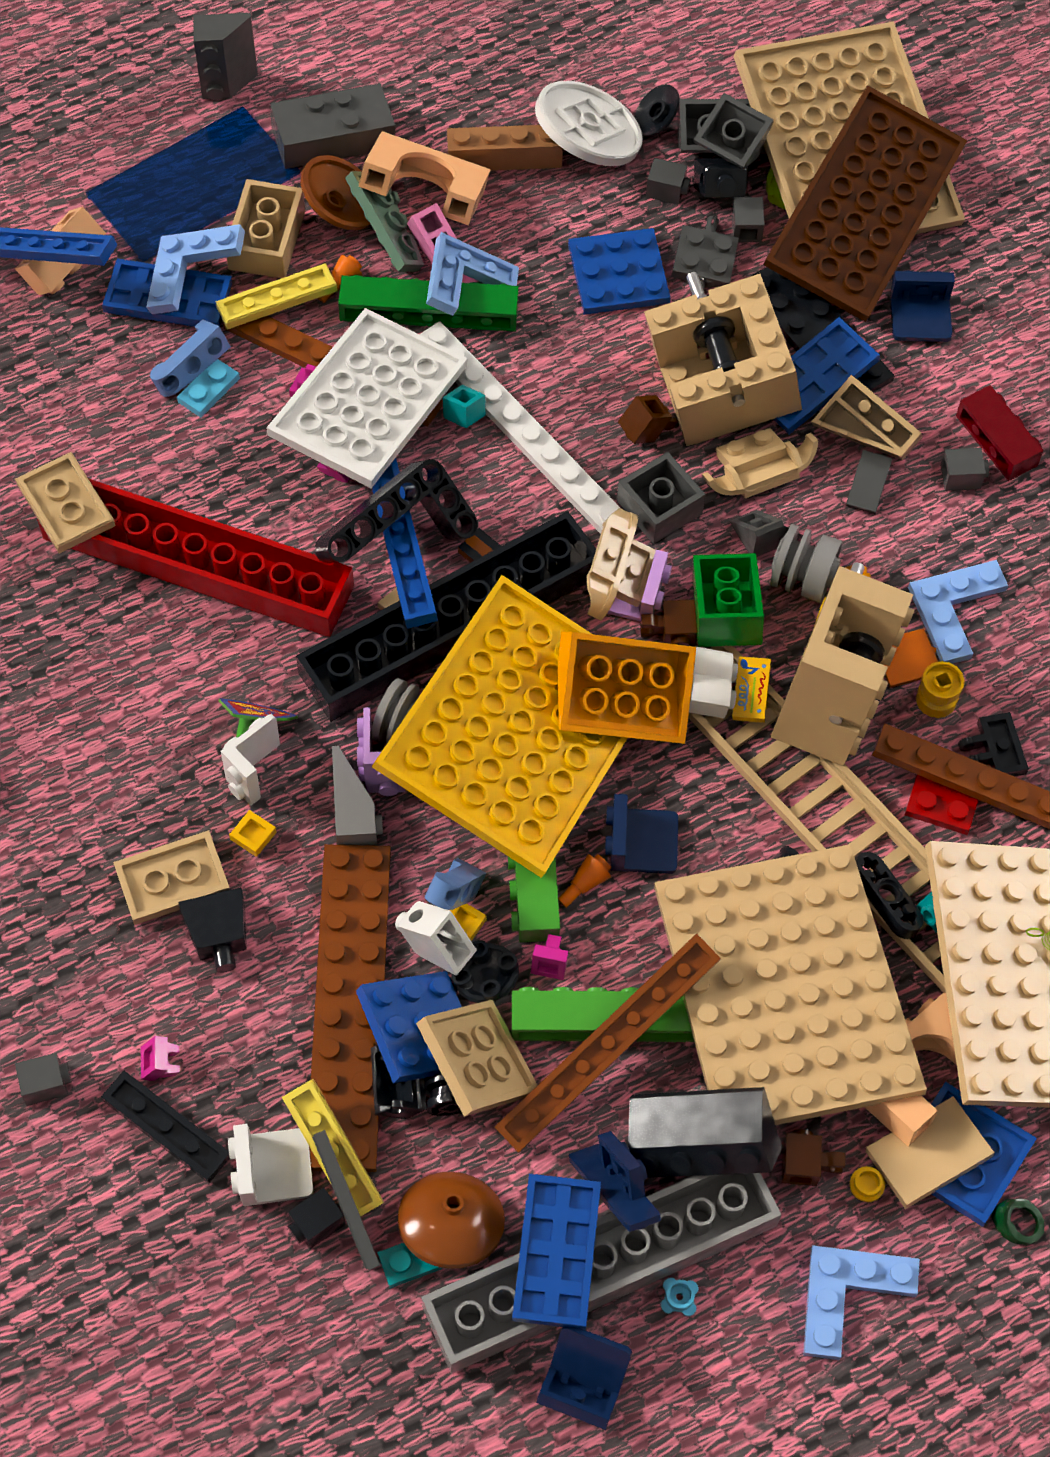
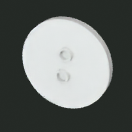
[535,81,643,166]

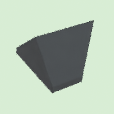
[730,509,803,557]

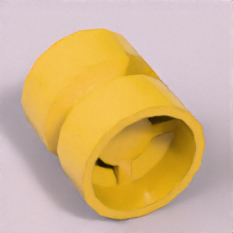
[916,661,964,718]

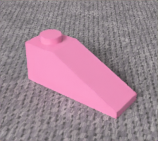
[407,203,479,283]

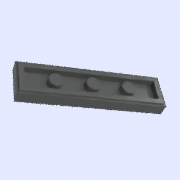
[312,1130,380,1270]

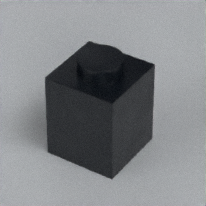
[287,1187,346,1249]

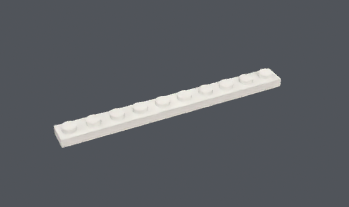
[419,321,620,534]

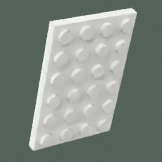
[267,308,467,488]

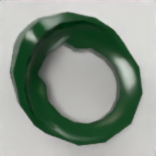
[991,1198,1044,1246]

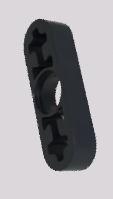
[855,852,924,939]

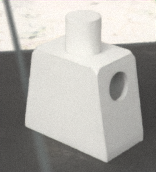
[395,901,477,976]

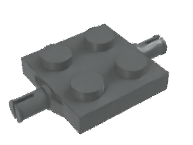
[671,216,739,296]

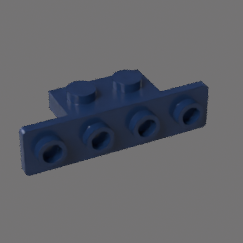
[569,1131,661,1232]

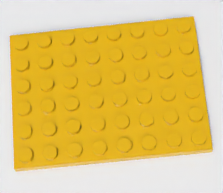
[372,575,627,878]

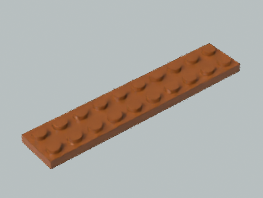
[309,844,391,1172]

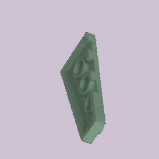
[345,171,424,272]

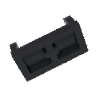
[371,1045,427,1119]

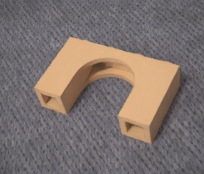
[358,131,491,226]
[865,992,957,1147]

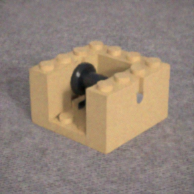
[644,272,802,446]
[771,562,915,766]

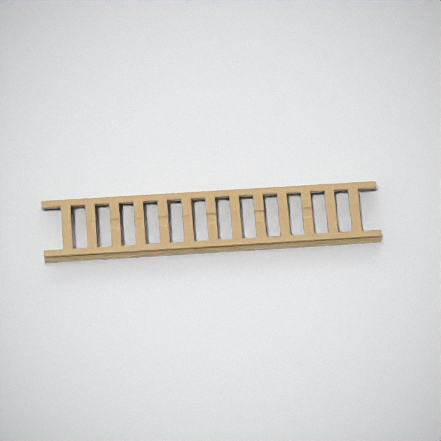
[688,646,946,993]

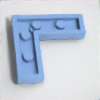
[146,224,245,314]
[426,232,519,316]
[908,560,1008,664]
[803,1245,919,1360]

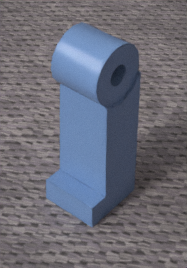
[150,319,231,397]
[425,858,486,910]

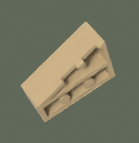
[811,375,923,460]

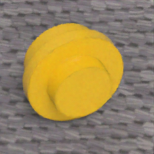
[849,1166,885,1202]

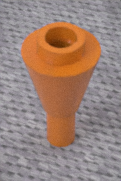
[317,255,362,303]
[558,854,611,908]

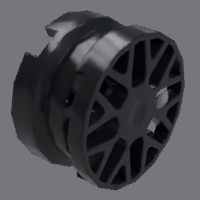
[425,1075,462,1116]

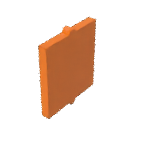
[884,628,938,688]

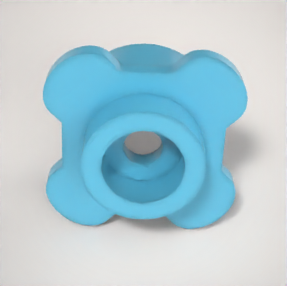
[661,1278,698,1317]

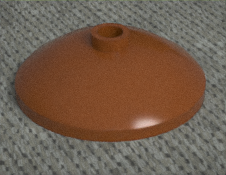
[300,155,371,230]
[398,1172,505,1269]

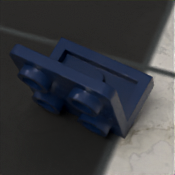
[890,270,955,342]
[605,794,678,874]
[536,1327,632,1430]

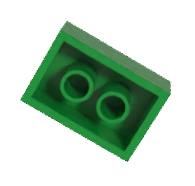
[692,553,764,647]

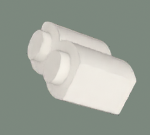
[689,647,738,718]

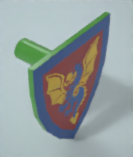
[218,698,298,737]

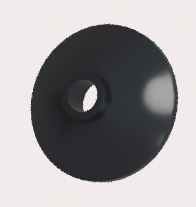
[635,84,680,137]

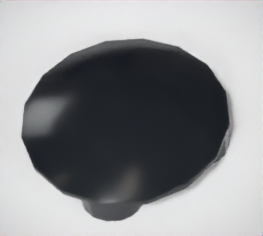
[452,940,519,1003]

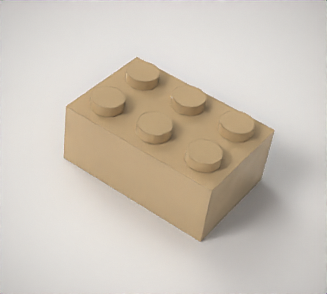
[227,179,305,278]

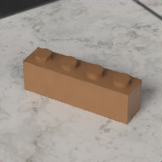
[447,125,563,171]

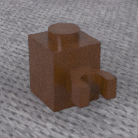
[618,395,678,444]
[640,600,697,647]
[782,1129,846,1186]

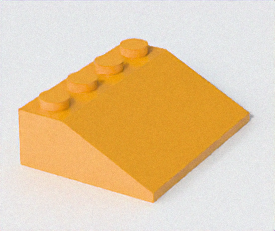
[558,631,696,744]

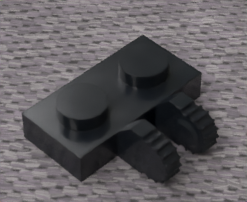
[958,712,1029,777]

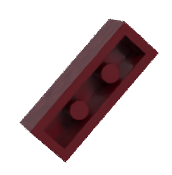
[956,385,1044,481]

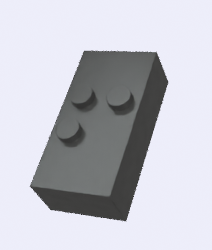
[270,83,395,169]

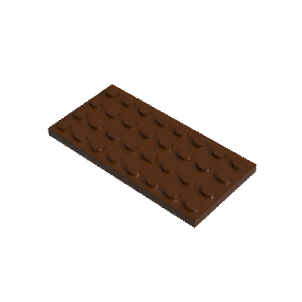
[763,85,968,322]

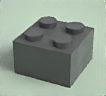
[617,452,706,544]

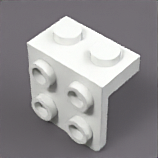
[221,714,280,806]
[228,1124,314,1206]

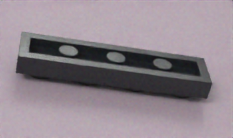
[101,1070,230,1184]

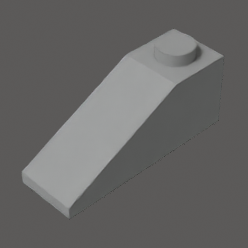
[332,746,383,846]

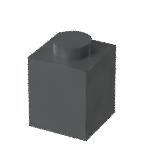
[646,158,691,205]
[732,197,764,242]
[940,448,989,491]
[15,1053,72,1106]

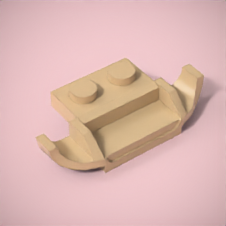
[702,428,818,499]
[586,508,656,621]

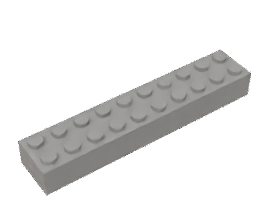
[421,1173,782,1374]

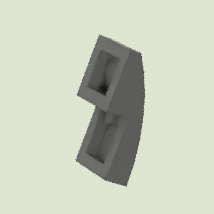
[846,450,893,514]

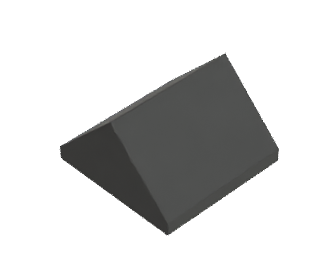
[694,93,774,169]

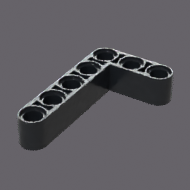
[315,459,478,563]

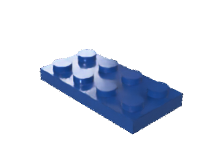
[102,259,232,327]
[773,317,880,435]
[512,1173,601,1330]

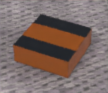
[458,528,501,563]

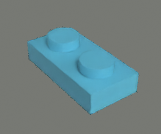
[177,359,240,418]

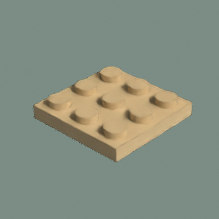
[416,1000,538,1117]

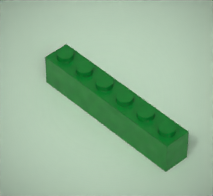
[338,275,519,332]

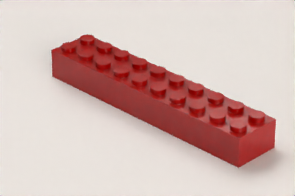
[37,478,354,637]

